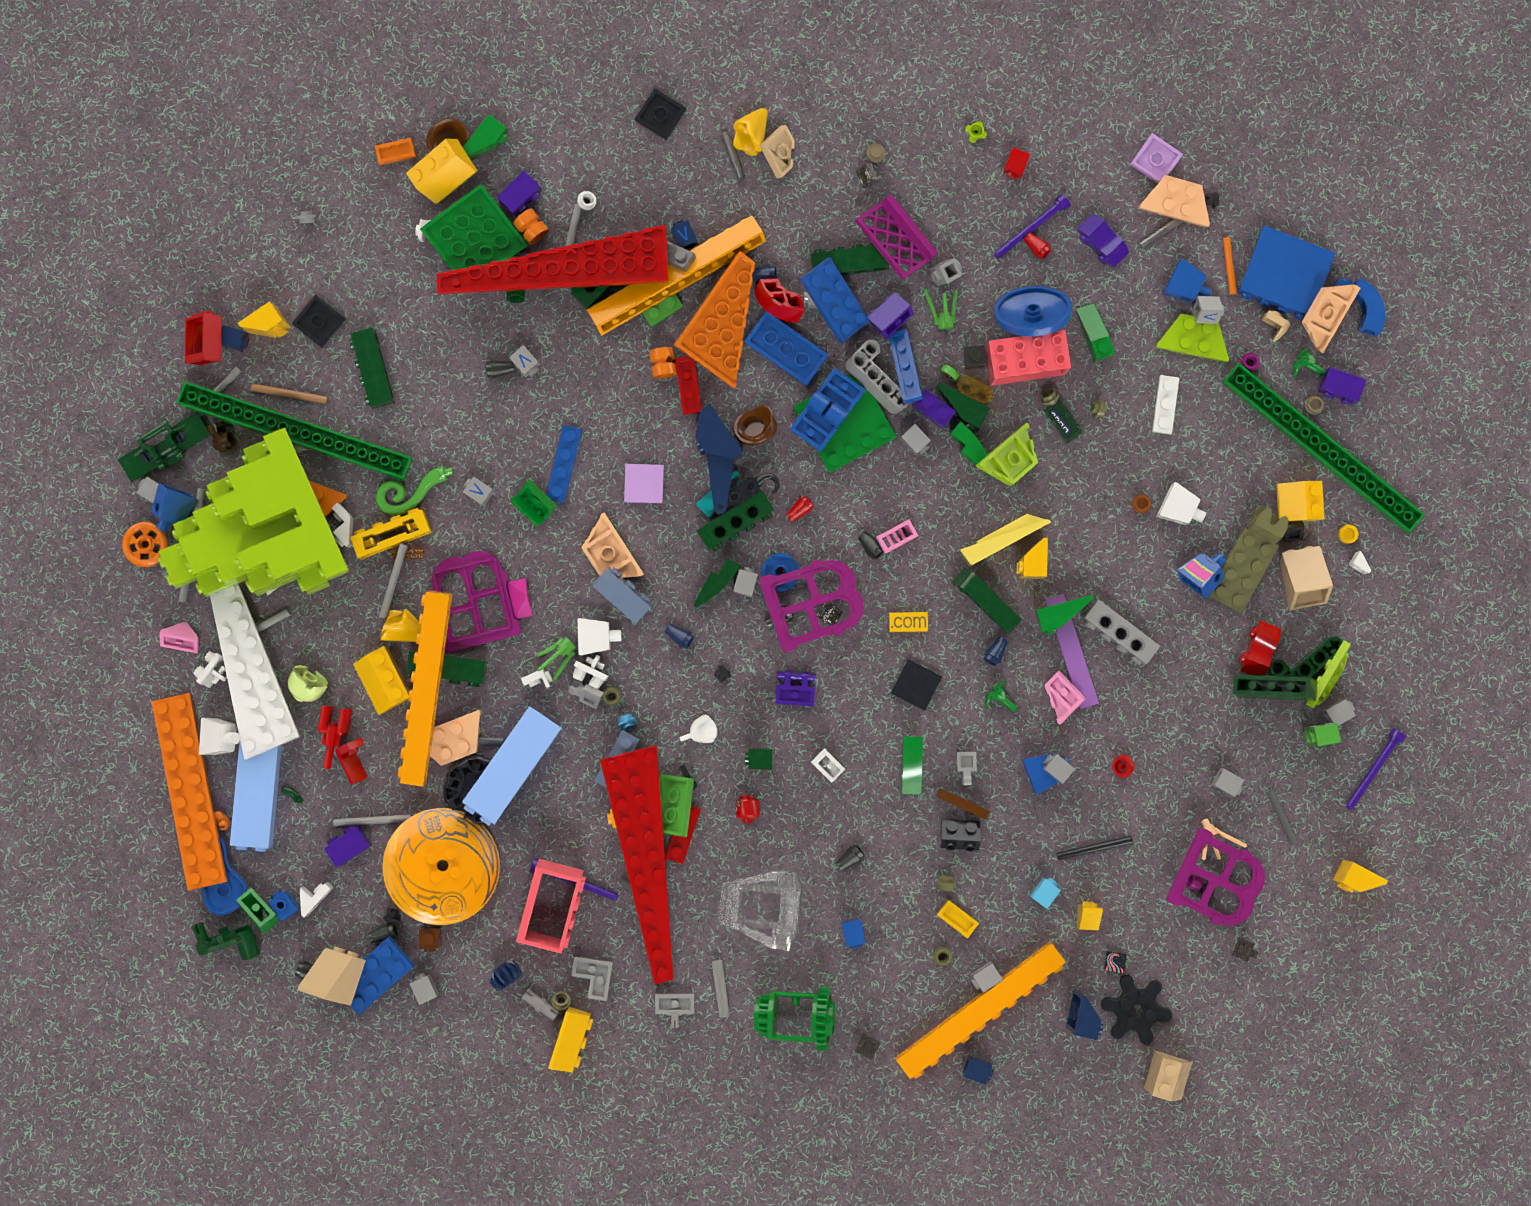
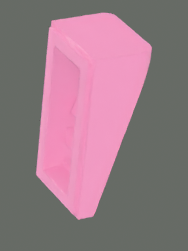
[876,519,918,554]

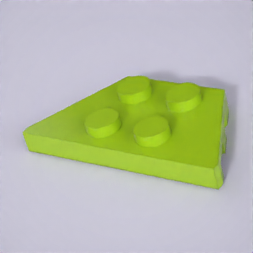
[1155,314,1229,363]
[976,423,1038,486]
[1306,641,1351,708]

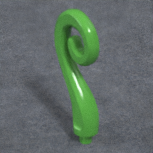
[376,466,454,516]

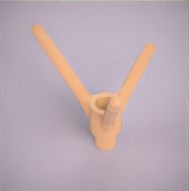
[1201,819,1247,860]

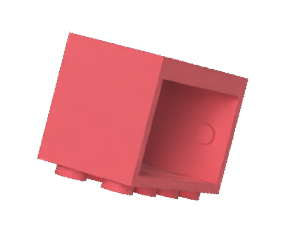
[985,330,1071,386]
[516,859,586,954]

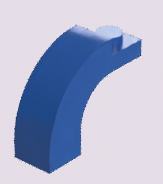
[1333,278,1385,337]

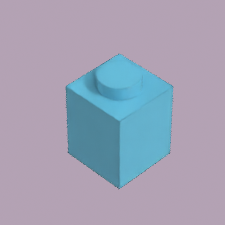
[1030,877,1061,909]

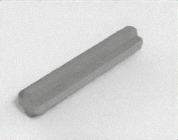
[712,960,730,1018]

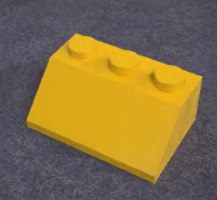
[406,139,477,204]
[353,646,410,715]
[548,1007,593,1072]

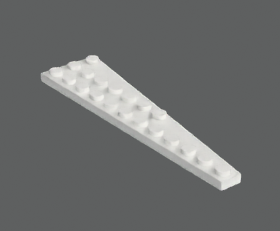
[210,584,300,760]

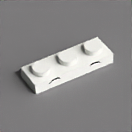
[1152,375,1179,435]

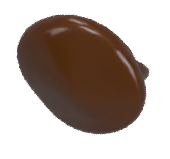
[426,117,469,152]
[733,405,777,446]

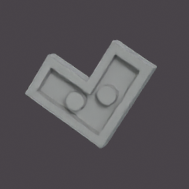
[571,956,613,1001]

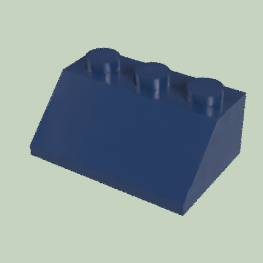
[1066,989,1103,1040]

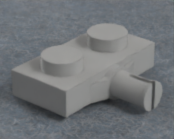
[655,993,694,1028]

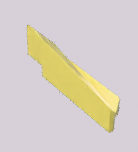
[960,514,1051,567]

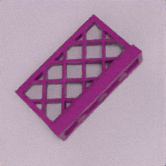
[855,194,938,280]

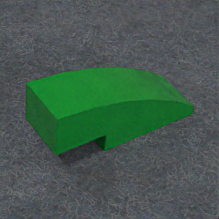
[950,421,991,477]
[902,736,923,794]

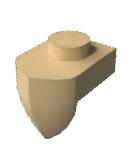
[1262,310,1290,342]

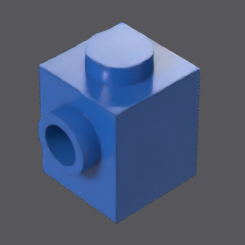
[268,890,301,922]

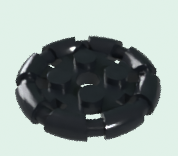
[443,755,509,825]

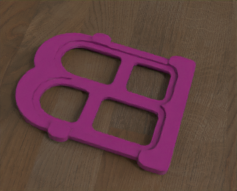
[431,551,521,653]
[759,560,864,653]
[1166,827,1265,926]

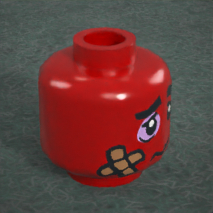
[735,795,761,824]

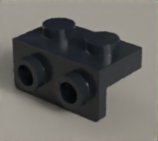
[940,819,981,852]

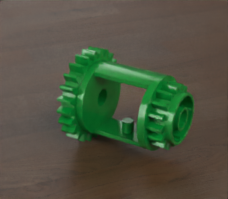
[754,986,836,1051]

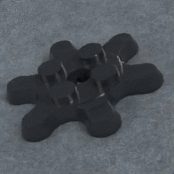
[1101,975,1172,1045]

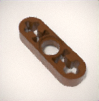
[936,788,990,820]

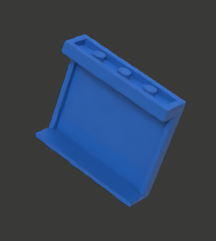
[1237,226,1336,321]

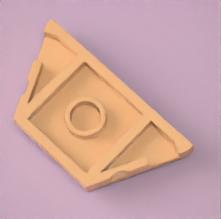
[1138,175,1210,227]
[1302,284,1360,353]
[582,513,644,578]
[430,710,481,766]

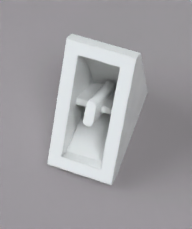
[811,748,845,783]

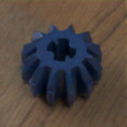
[488,960,522,991]

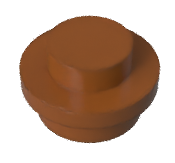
[1132,494,1151,514]

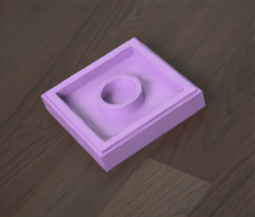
[1130,133,1183,184]
[624,464,664,504]

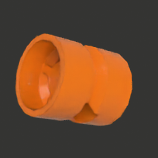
[513,208,549,245]
[649,347,677,379]

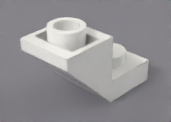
[332,503,354,548]

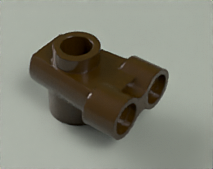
[207,421,236,453]

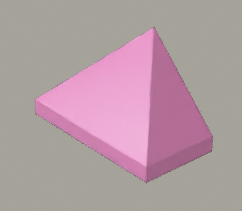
[160,622,199,654]

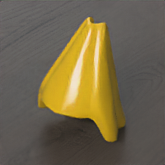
[733,108,768,156]
[380,609,421,642]

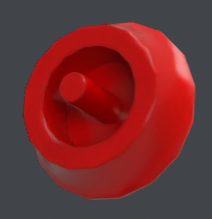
[1112,754,1134,778]

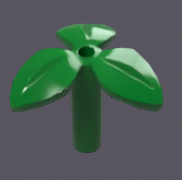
[1292,347,1326,377]
[985,681,1017,713]

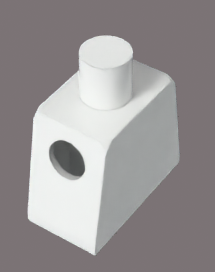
[1156,482,1206,525]
[578,618,622,656]
[199,718,240,755]

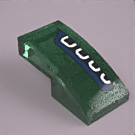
[1043,400,1083,444]

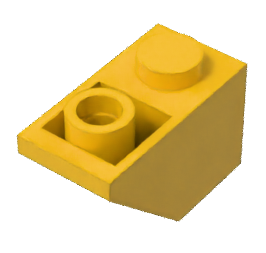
[1077,901,1103,930]

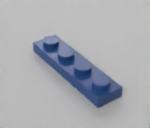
[889,329,923,404]
[546,425,582,504]

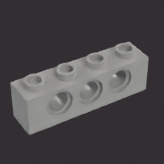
[1082,599,1160,665]

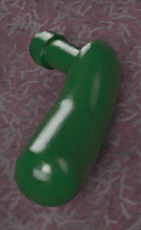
[281,786,304,803]

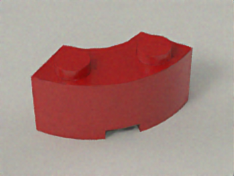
[754,279,805,322]
[1239,620,1281,676]

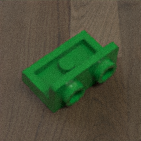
[510,480,557,527]

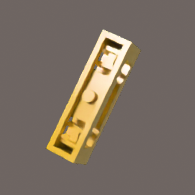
[350,508,433,560]

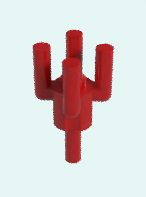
[318,705,352,769]

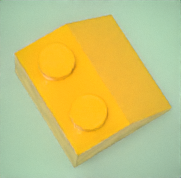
[238,301,290,338]
[1276,481,1324,522]
[1016,538,1048,579]
[1333,860,1388,893]

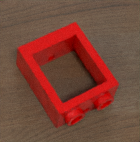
[185,311,222,366]

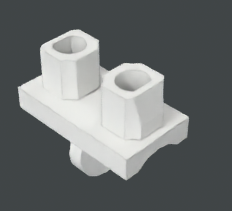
[194,651,227,688]
[573,655,609,689]

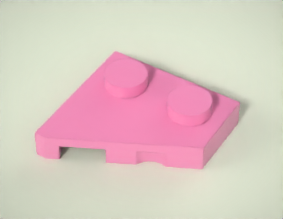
[1045,671,1086,725]

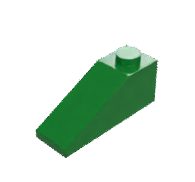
[463,114,509,160]
[1076,303,1115,363]
[1035,595,1094,635]

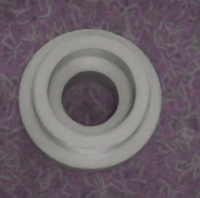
[297,211,316,224]

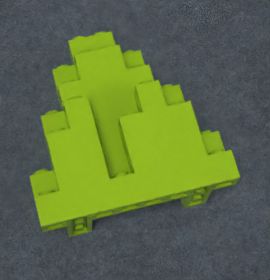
[158,428,349,597]

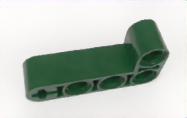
[951,568,1022,635]
[1267,636,1343,677]

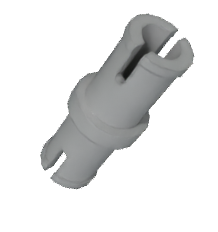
[521,989,560,1021]

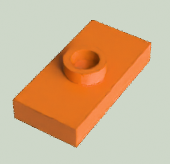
[374,138,416,166]

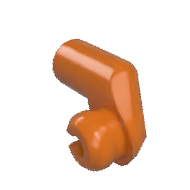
[214,811,231,830]

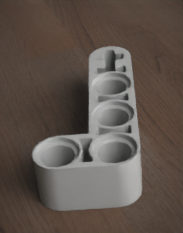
[846,339,909,414]

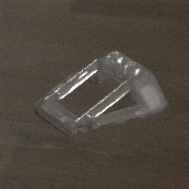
[718,870,802,951]

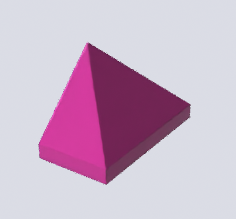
[507,578,533,619]

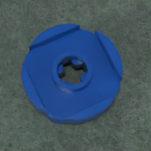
[761,553,799,592]

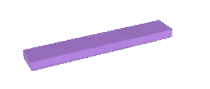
[1045,594,1099,709]

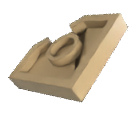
[759,125,795,178]

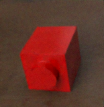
[1003,147,1030,180]

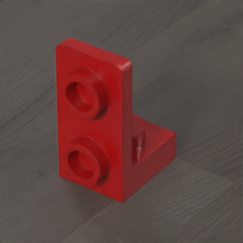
[335,737,367,785]

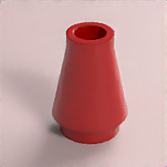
[1023,232,1052,260]
[786,495,815,522]

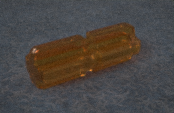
[391,548,425,560]

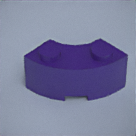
[1077,214,1130,268]

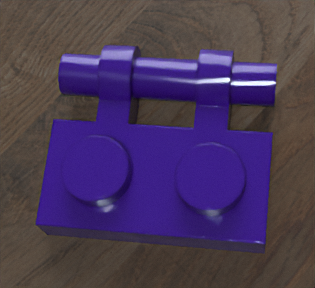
[775,670,816,707]

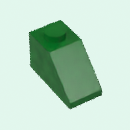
[236,888,279,935]

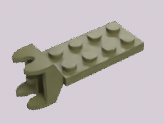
[1209,506,1288,613]

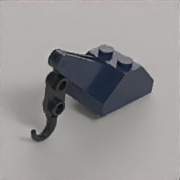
[695,404,780,515]

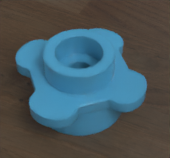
[618,714,637,731]

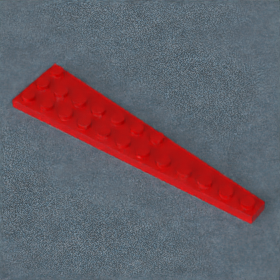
[437,224,669,295]
[599,745,673,984]

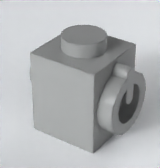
[929,258,962,286]

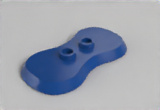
[202,836,247,915]

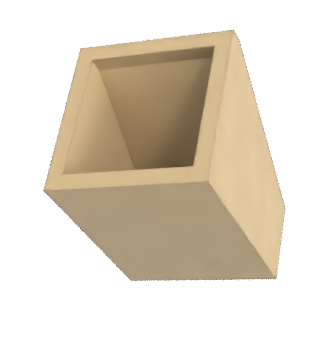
[1280,546,1333,610]
[297,946,366,1006]
[1144,1051,1192,1101]

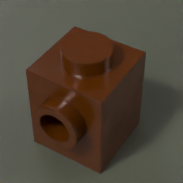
[419,927,442,952]

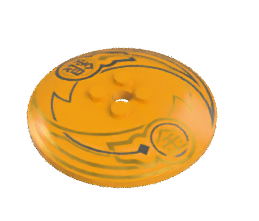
[382,808,500,925]

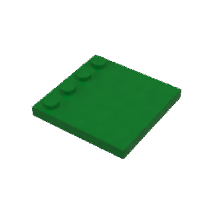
[420,184,528,270]
[793,375,896,473]

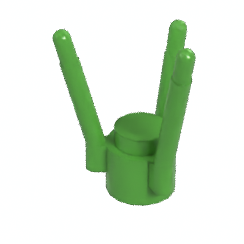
[924,289,957,330]
[537,637,576,681]

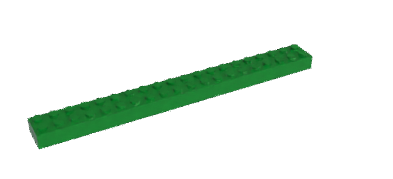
[1221,363,1425,534]
[176,381,413,482]

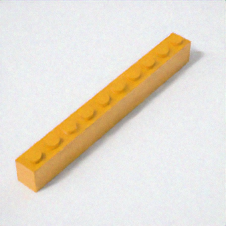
[587,216,766,336]
[398,590,452,787]
[895,942,1066,1079]

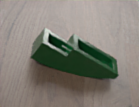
[693,558,741,608]

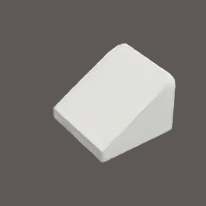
[1349,551,1371,574]

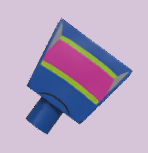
[1177,553,1226,599]

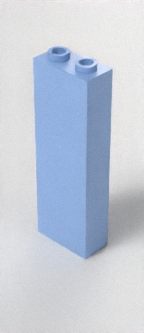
[462,706,561,826]
[230,742,282,852]

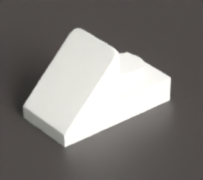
[300,882,334,918]

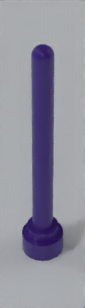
[994,194,1071,258]
[1346,728,1406,810]
[529,858,619,900]

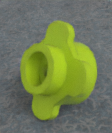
[965,121,987,143]

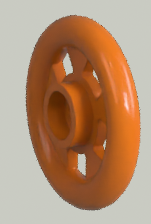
[122,521,168,567]

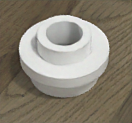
[577,191,596,210]

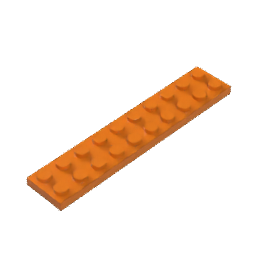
[152,693,228,890]

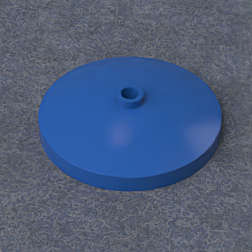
[994,286,1072,336]

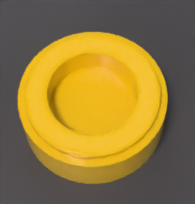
[1338,524,1359,544]

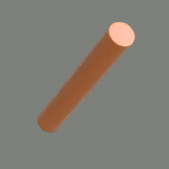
[1223,237,1237,295]

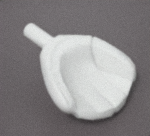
[680,715,717,743]

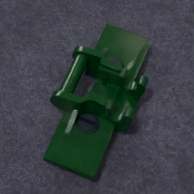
[118,412,210,482]

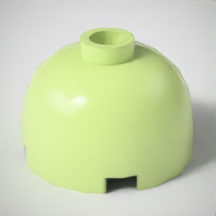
[288,665,328,702]

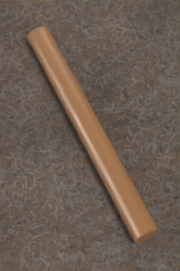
[251,384,328,404]

